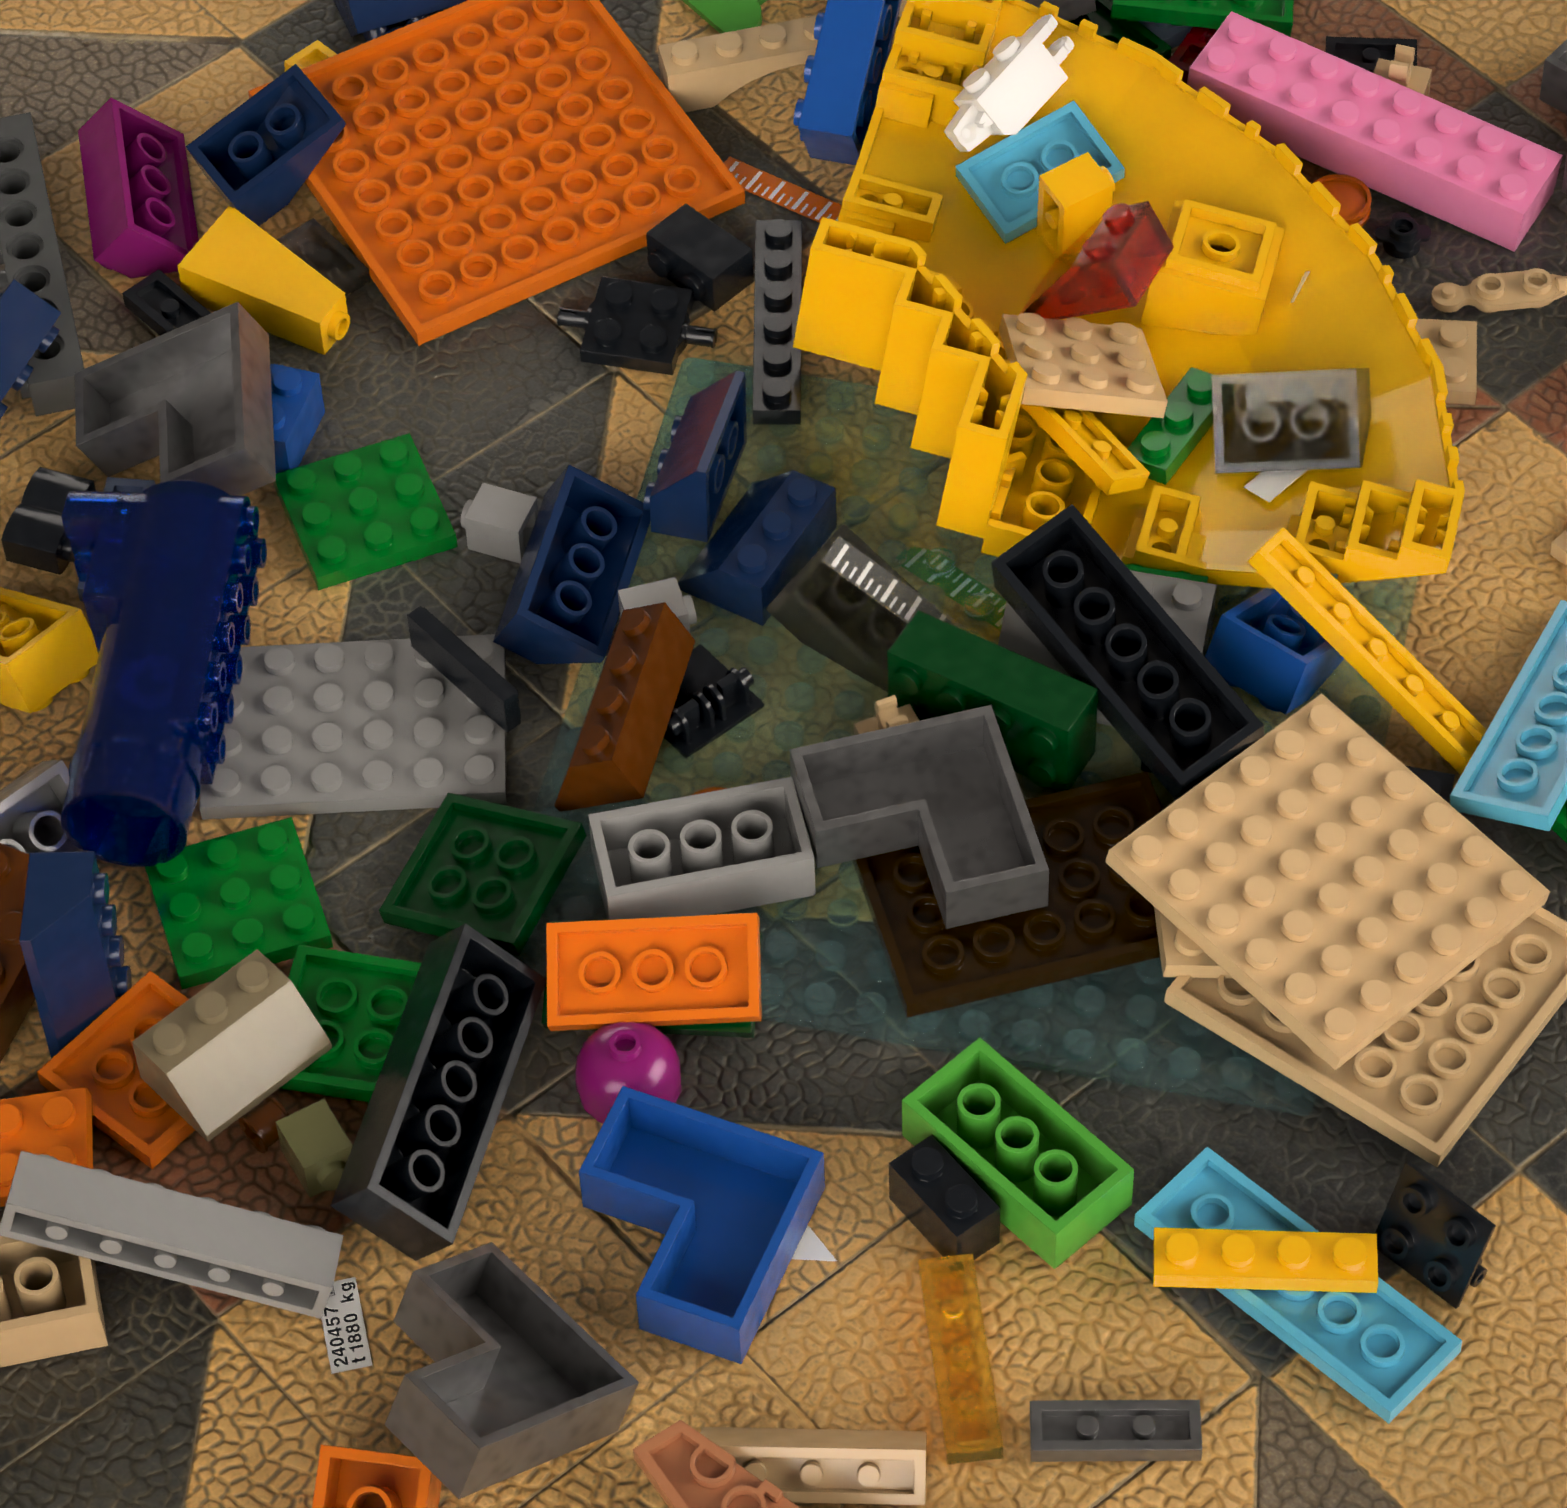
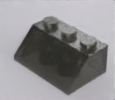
[1211,368,1371,474]

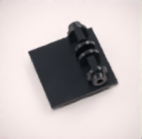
[664,644,765,759]
[1375,1161,1496,1309]

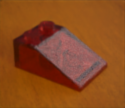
[1020,201,1174,320]

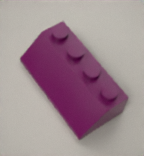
[78,98,199,278]

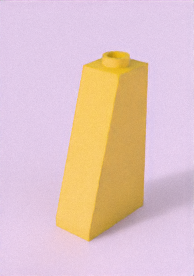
[177,206,350,355]

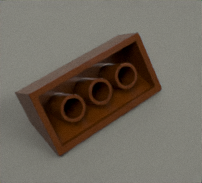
[554,602,696,812]

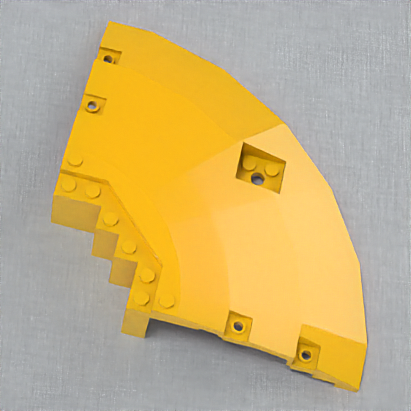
[793,0,1465,589]

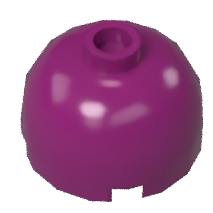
[575,1022,681,1123]

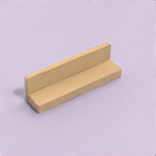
[700,1427,927,1505]

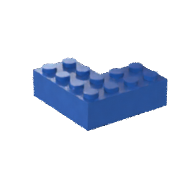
[579,1086,825,1364]

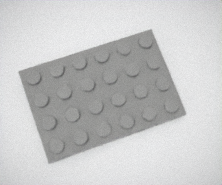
[199,634,507,820]

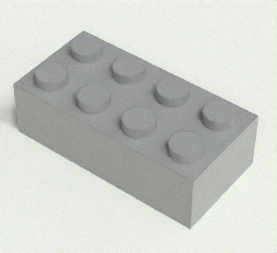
[588,777,816,920]

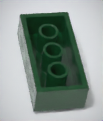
[887,610,1098,792]

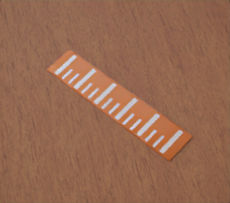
[724,156,842,223]

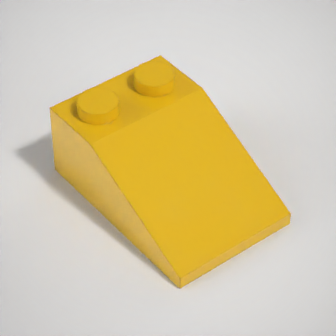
[0,587,105,714]

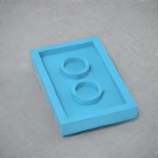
[955,101,1125,244]

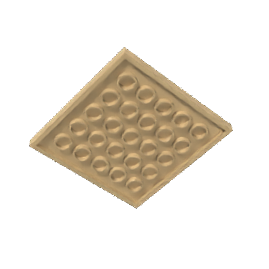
[1105,693,1551,1071]
[1164,907,1567,1167]

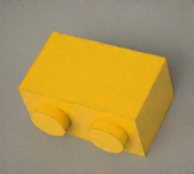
[1036,152,1115,265]

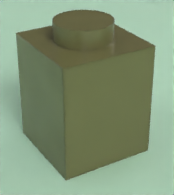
[275,1099,353,1198]

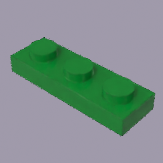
[1127,367,1234,485]

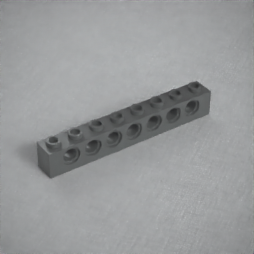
[0,112,84,416]

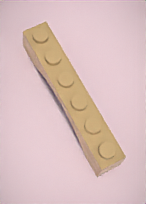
[658,0,907,112]

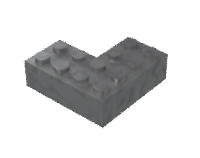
[75,302,276,516]
[790,705,1049,929]
[385,1242,639,1499]

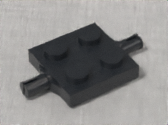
[557,276,718,375]

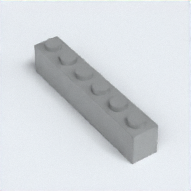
[0,1151,344,1319]

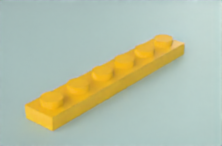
[1247,527,1487,775]

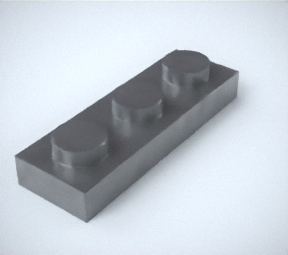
[1030,1400,1202,1462]

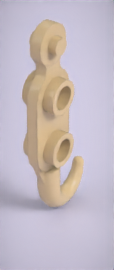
[1431,268,1567,313]

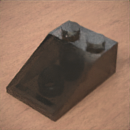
[766,524,954,693]

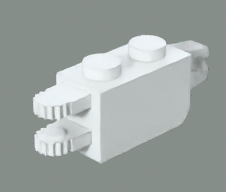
[944,14,1075,152]

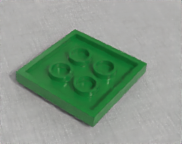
[274,433,458,590]
[142,817,333,990]
[279,945,421,1102]

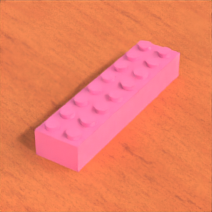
[1187,11,1563,252]

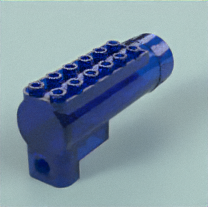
[61,480,267,867]

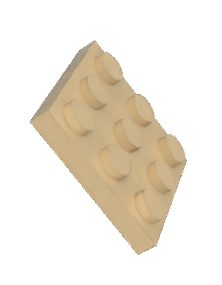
[999,313,1168,418]

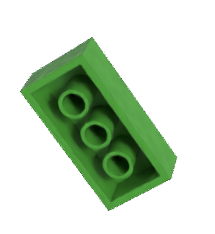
[902,1037,1134,1269]

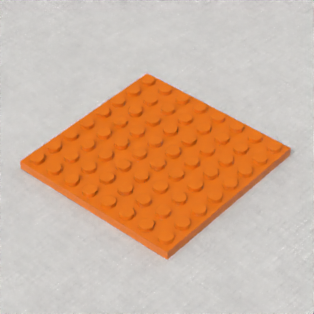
[248,0,745,346]

